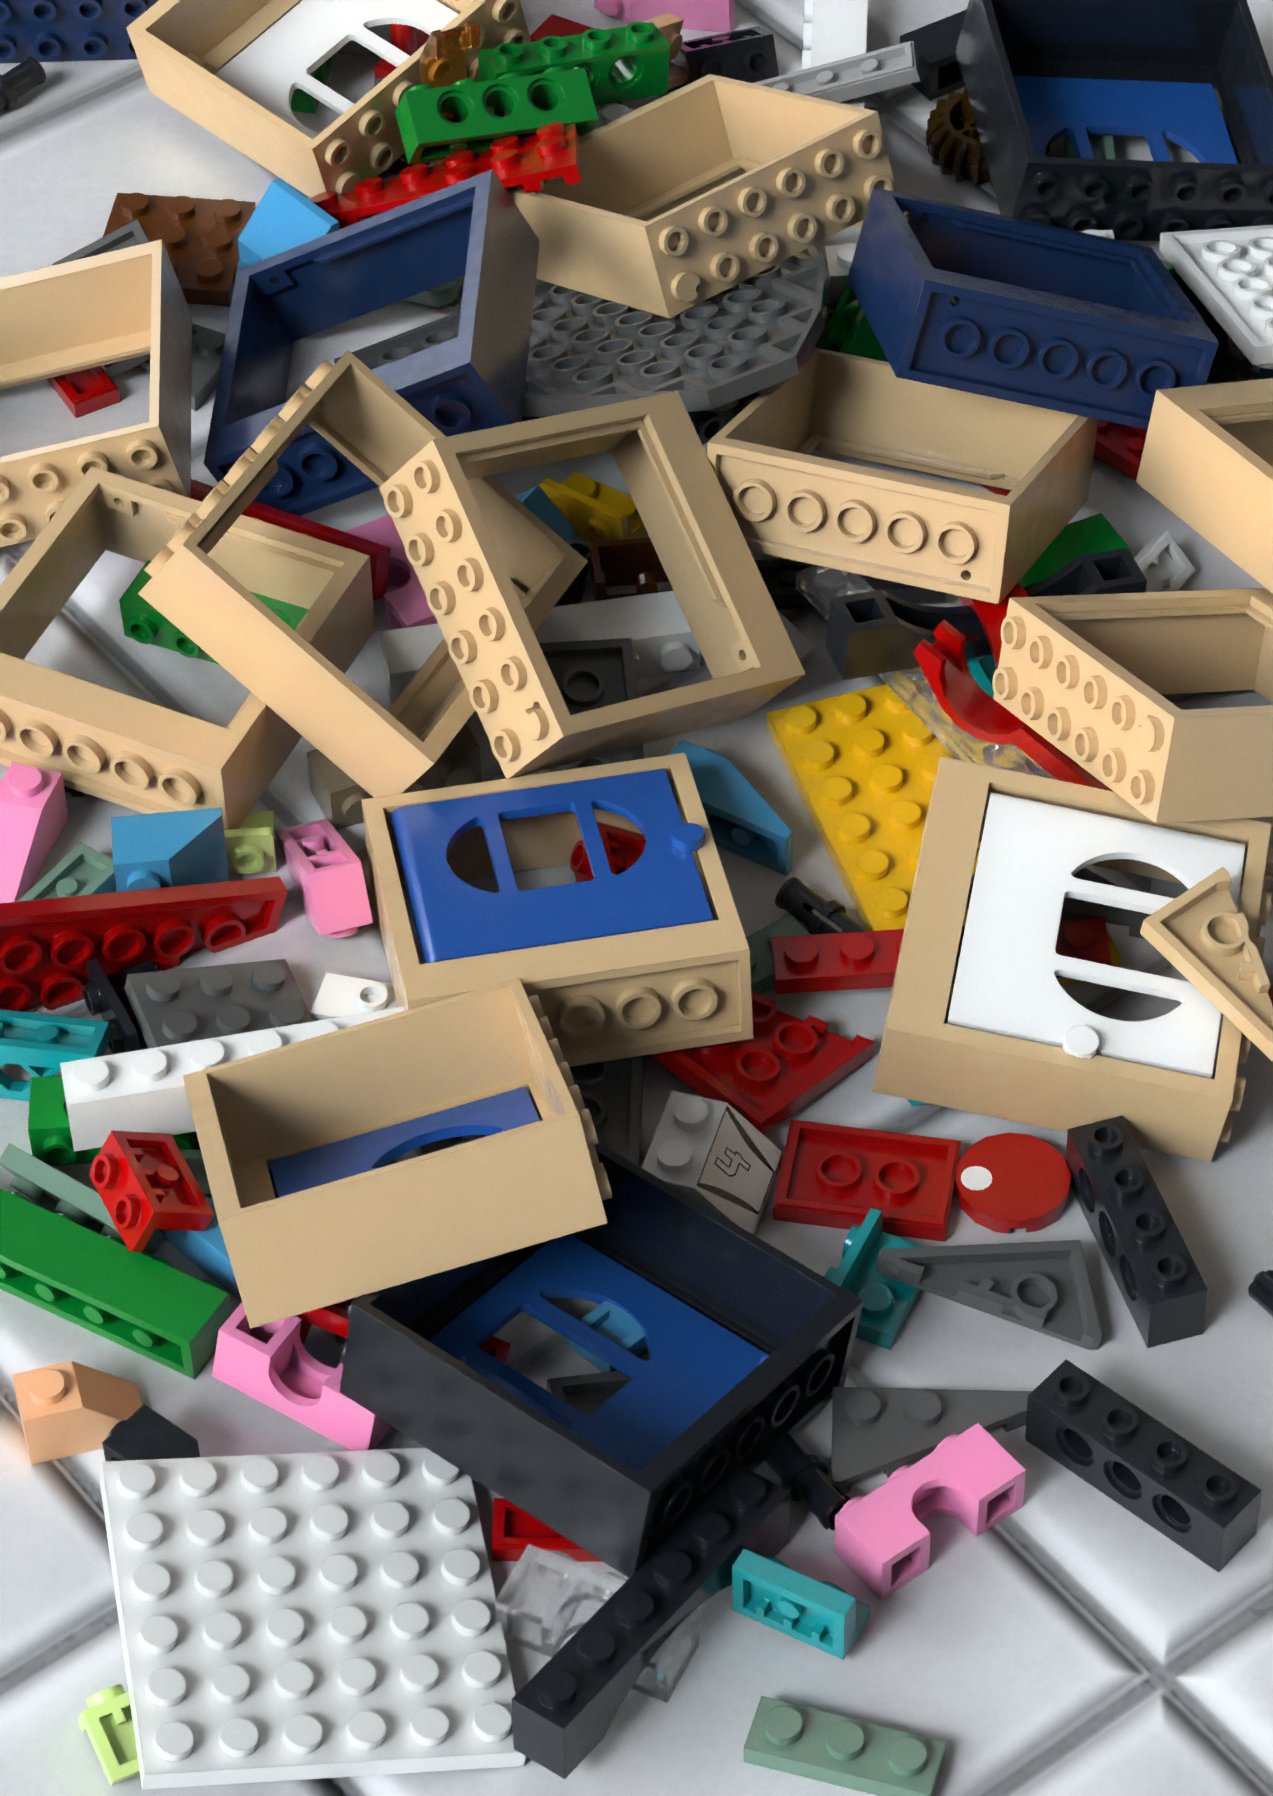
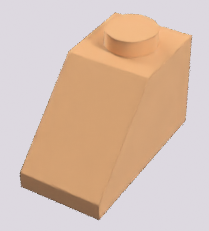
[12,1361,143,1465]

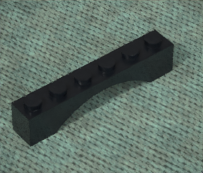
[825,548,1147,680]
[512,1464,790,1779]

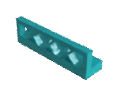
[0,1009,110,1101]

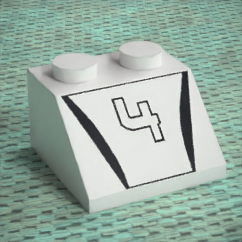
[641,1091,782,1235]

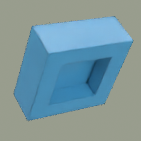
[567,1301,648,1373]

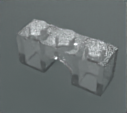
[495,1544,699,1703]

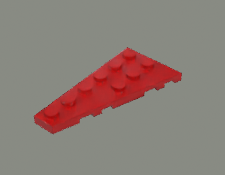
[309,122,582,229]
[0,876,288,1012]
[650,991,875,1135]

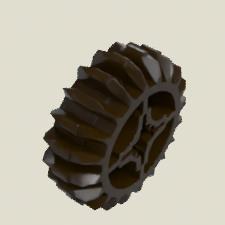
[926,87,1050,187]

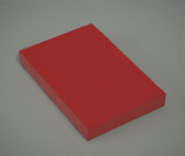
[773,1120,961,1242]

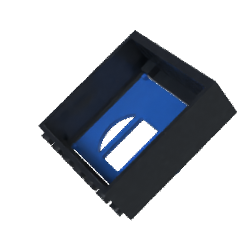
[956,0,1273,241]
[340,1142,864,1578]

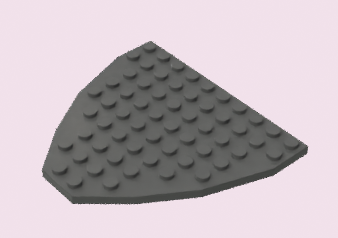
[334,245,830,417]

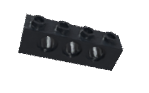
[1066,1116,1208,1348]
[1025,1359,1262,1572]

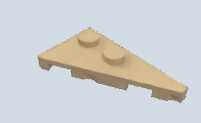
[1140,867,1273,1062]

